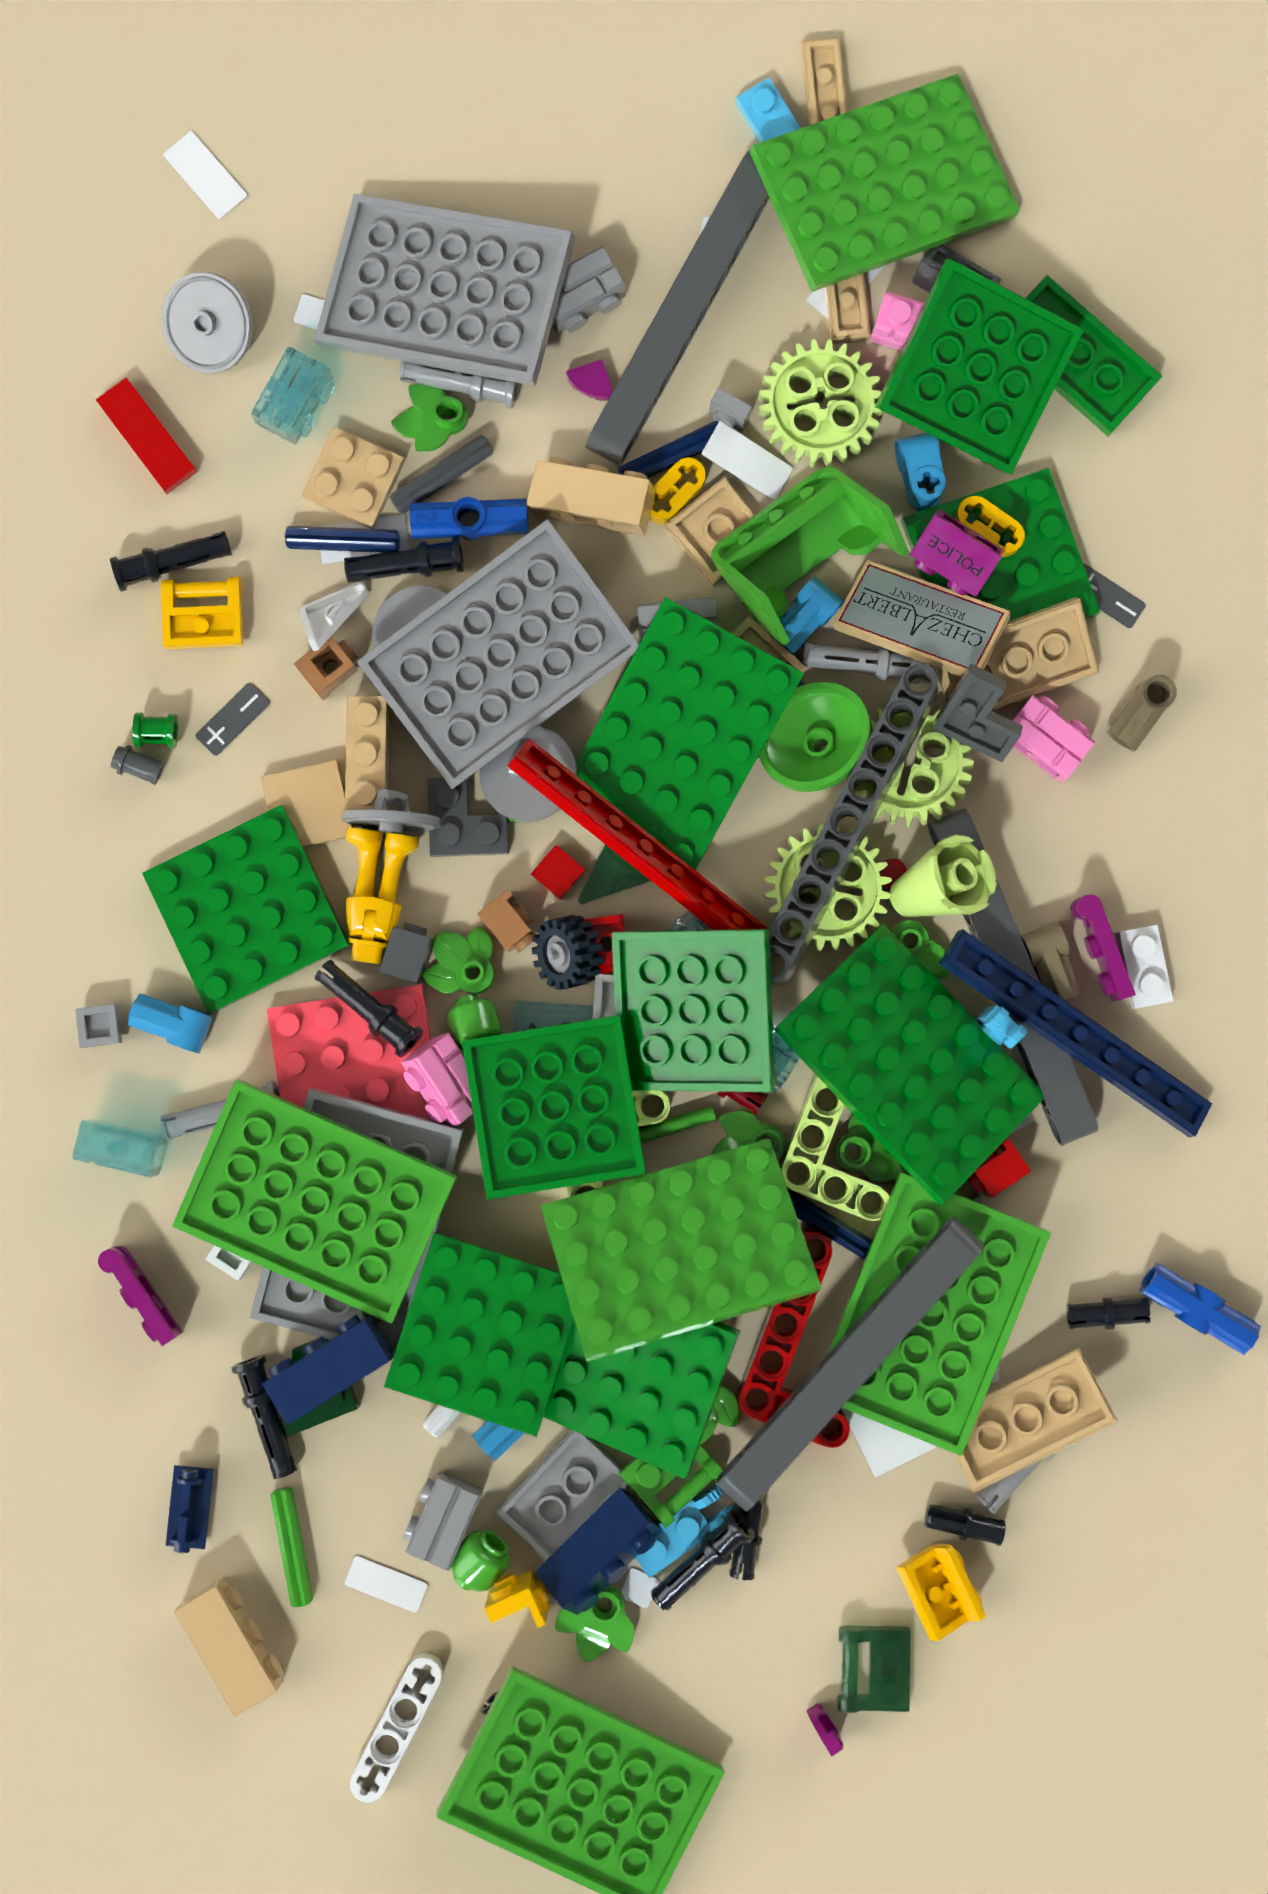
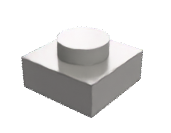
[709,388,752,431]
[75,1004,122,1048]

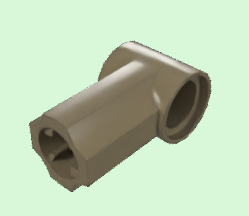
[1107,675,1177,752]
[1020,922,1082,1001]

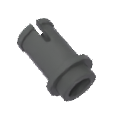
[111,745,164,785]

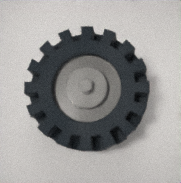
[532,915,604,990]

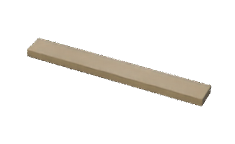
[801,38,870,344]

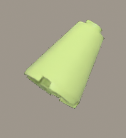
[890,835,996,917]

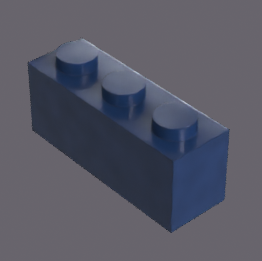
[262,1314,394,1425]
[534,1487,663,1615]

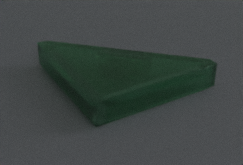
[577,845,651,905]

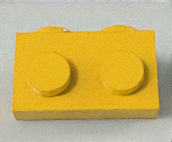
[896,1544,986,1641]
[484,1569,552,1628]

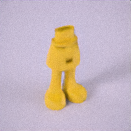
[346,827,419,964]

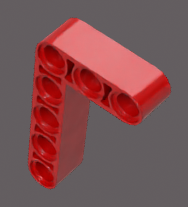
[737,1230,850,1448]

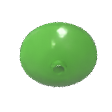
[759,682,872,792]

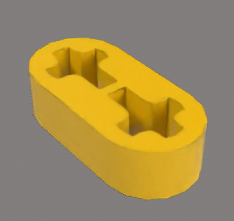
[649,458,706,524]
[955,496,1025,557]

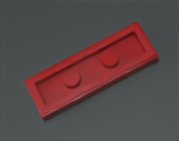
[96,377,198,494]

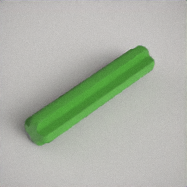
[270,1487,313,1607]

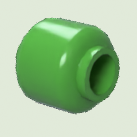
[446,994,502,1051]
[451,1530,509,1592]

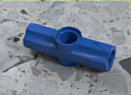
[409,497,529,541]
[1139,1263,1261,1355]

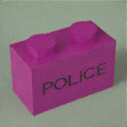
[909,509,1005,597]

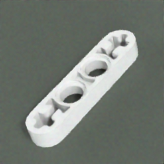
[350,1652,443,1803]

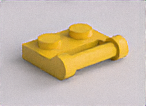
[161,576,244,650]

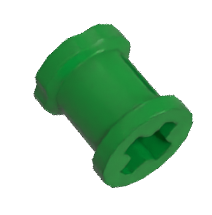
[132,712,178,748]

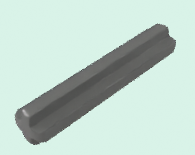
[390,435,493,514]

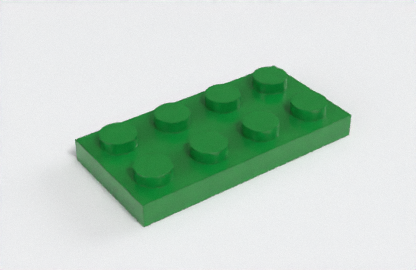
[1025,275,1162,437]

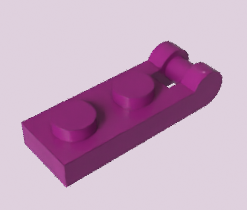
[1070,894,1136,1001]
[98,1246,183,1346]

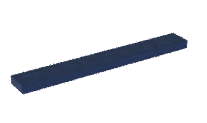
[939,929,1213,1137]

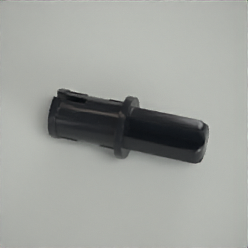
[729,1500,763,1580]
[924,1504,1006,1546]

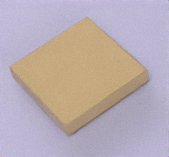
[664,477,756,587]
[260,760,353,848]

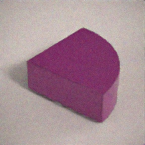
[566,359,613,401]
[806,1703,844,1756]

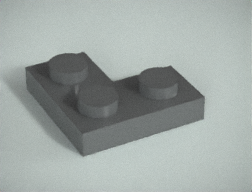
[932,664,1023,762]
[428,778,509,857]

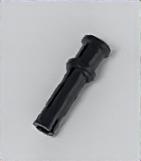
[110,530,232,592]
[344,537,464,583]
[315,960,423,1058]
[231,1355,298,1479]
[651,1510,755,1610]

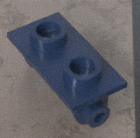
[165,1465,214,1553]

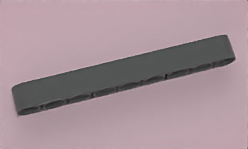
[586,151,770,466]
[769,663,939,986]
[928,809,1098,1146]
[715,1216,985,1511]

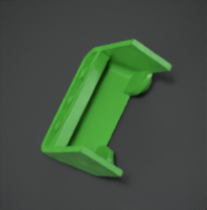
[711,467,909,645]

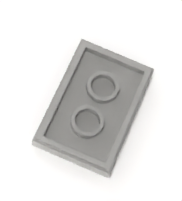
[495,1430,629,1561]

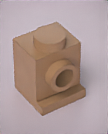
[293,636,358,700]
[477,889,534,952]

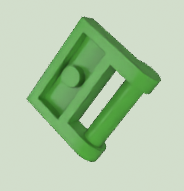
[618,1445,723,1529]

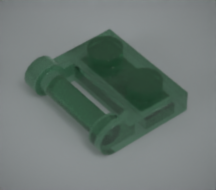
[837,1625,911,1713]

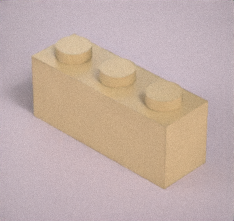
[526,457,656,536]
[345,696,392,811]
[174,1577,283,1717]

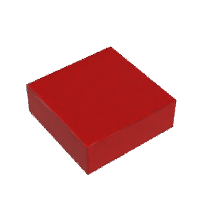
[531,845,586,900]

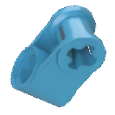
[895,433,946,511]

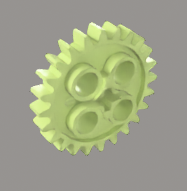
[758,339,883,467]
[847,708,974,828]
[764,824,892,951]

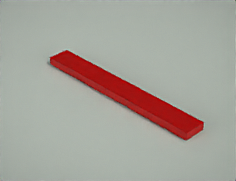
[507,738,770,930]

